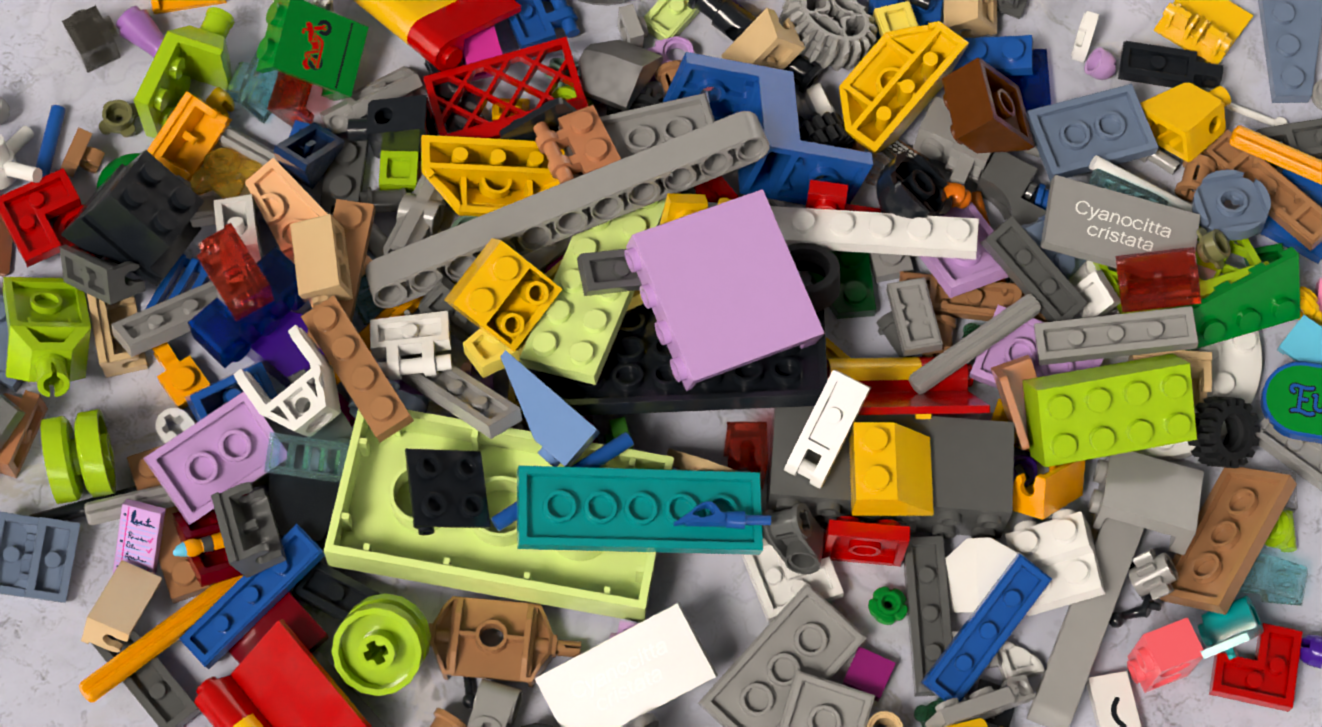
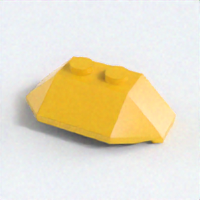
[839,21,969,154]
[421,135,565,217]

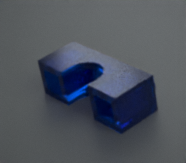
[188,246,308,368]

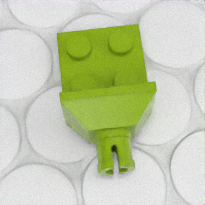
[133,7,235,138]
[2,277,91,397]

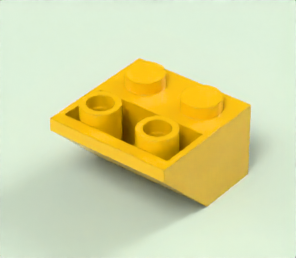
[444,238,562,352]

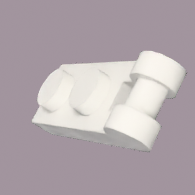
[784,370,871,489]

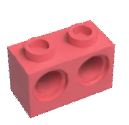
[1127,617,1204,693]

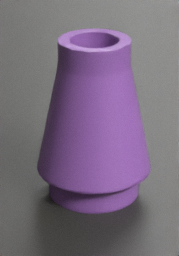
[116,6,164,58]

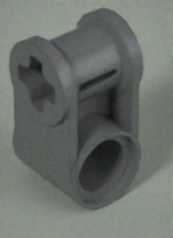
[762,502,825,575]

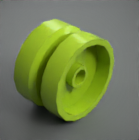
[41,409,116,504]
[331,593,431,696]

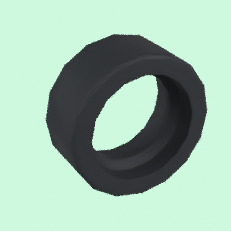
[787,243,840,312]

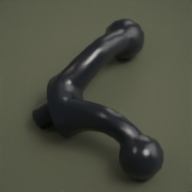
[1109,562,1162,628]

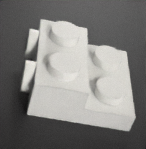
[1005,509,1105,616]

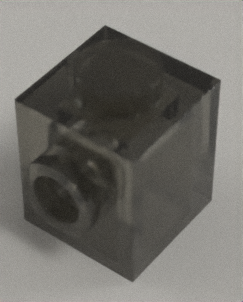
[62,5,121,73]

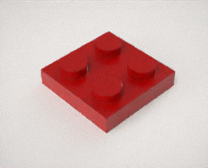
[822,516,910,567]

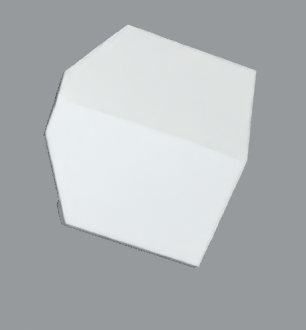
[945,537,1024,613]

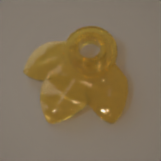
[190,148,263,199]

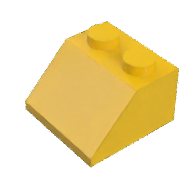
[849,422,934,516]

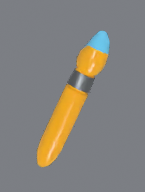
[173,532,225,557]

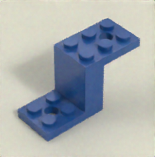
[663,52,873,205]

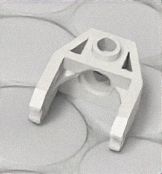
[233,325,341,437]

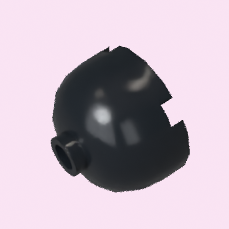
[876,151,953,219]

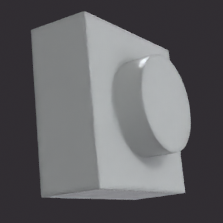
[617,4,648,48]
[869,253,914,283]

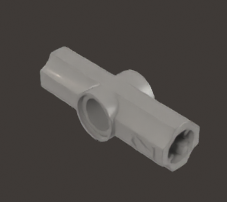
[383,174,447,255]

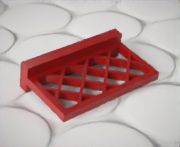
[423,37,588,139]

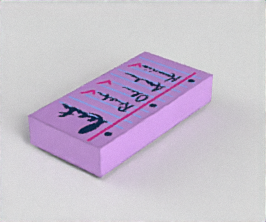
[113,499,165,575]

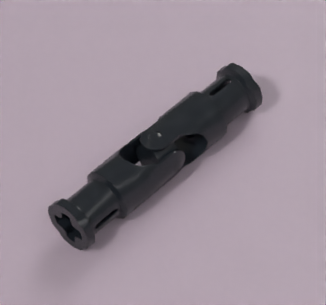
[687,0,823,93]

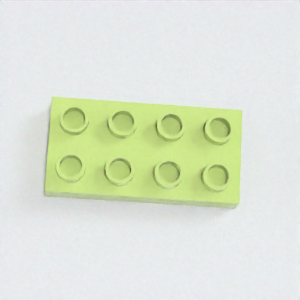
[324,409,674,622]

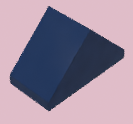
[273,122,345,190]

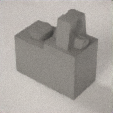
[913,96,993,187]

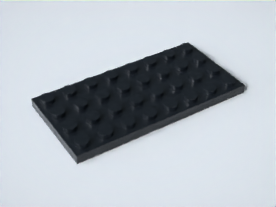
[508,303,828,418]

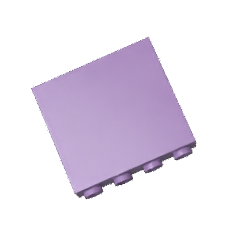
[624,189,825,391]

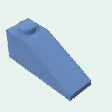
[500,350,601,467]

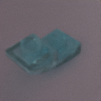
[237,51,287,124]
[1239,553,1308,606]

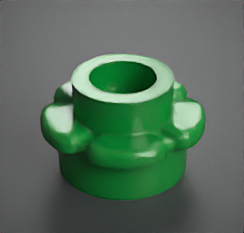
[868,586,908,625]

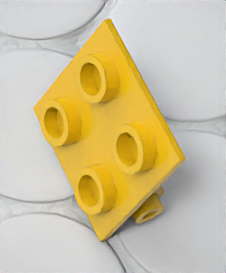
[1153,0,1253,64]

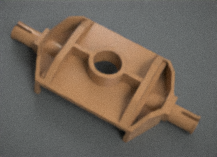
[428,596,582,687]

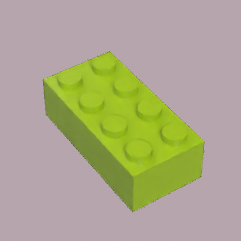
[1022,353,1197,467]

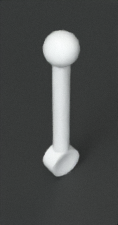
[1224,103,1288,126]

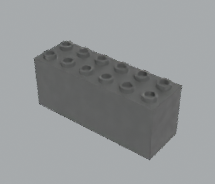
[766,406,1015,539]

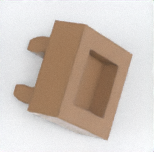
[60,127,105,178]

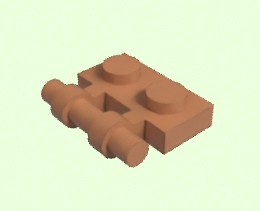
[533,105,621,184]

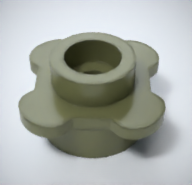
[99,100,139,138]
[1196,227,1231,270]

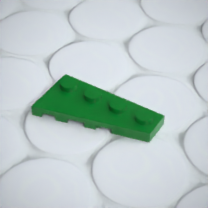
[1175,246,1300,351]

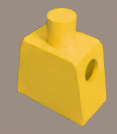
[1140,83,1231,163]

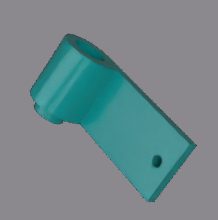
[1197,595,1264,660]

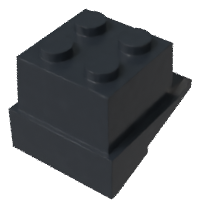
[61,150,204,286]

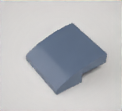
[0,511,80,603]

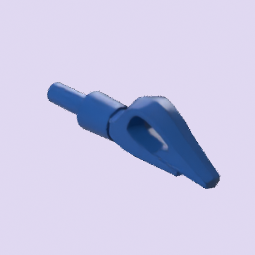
[673,501,771,529]

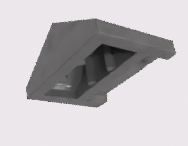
[579,40,663,111]

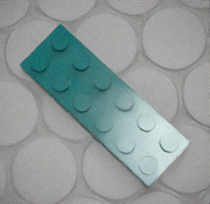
[517,465,763,555]

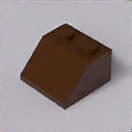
[942,57,1035,154]

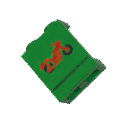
[256,0,369,101]

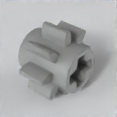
[1128,549,1179,601]

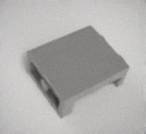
[1088,451,1204,555]

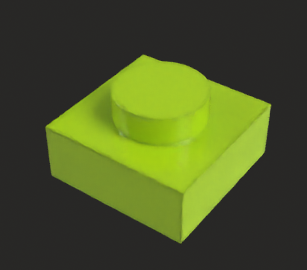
[379,150,419,192]

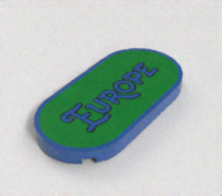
[1260,362,1322,444]

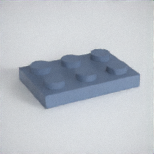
[1026,84,1159,182]

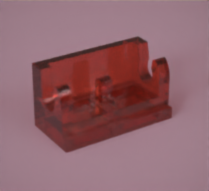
[267,71,314,128]
[197,223,274,321]
[1115,247,1201,313]
[723,422,768,490]

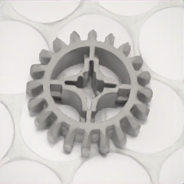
[779,0,878,72]

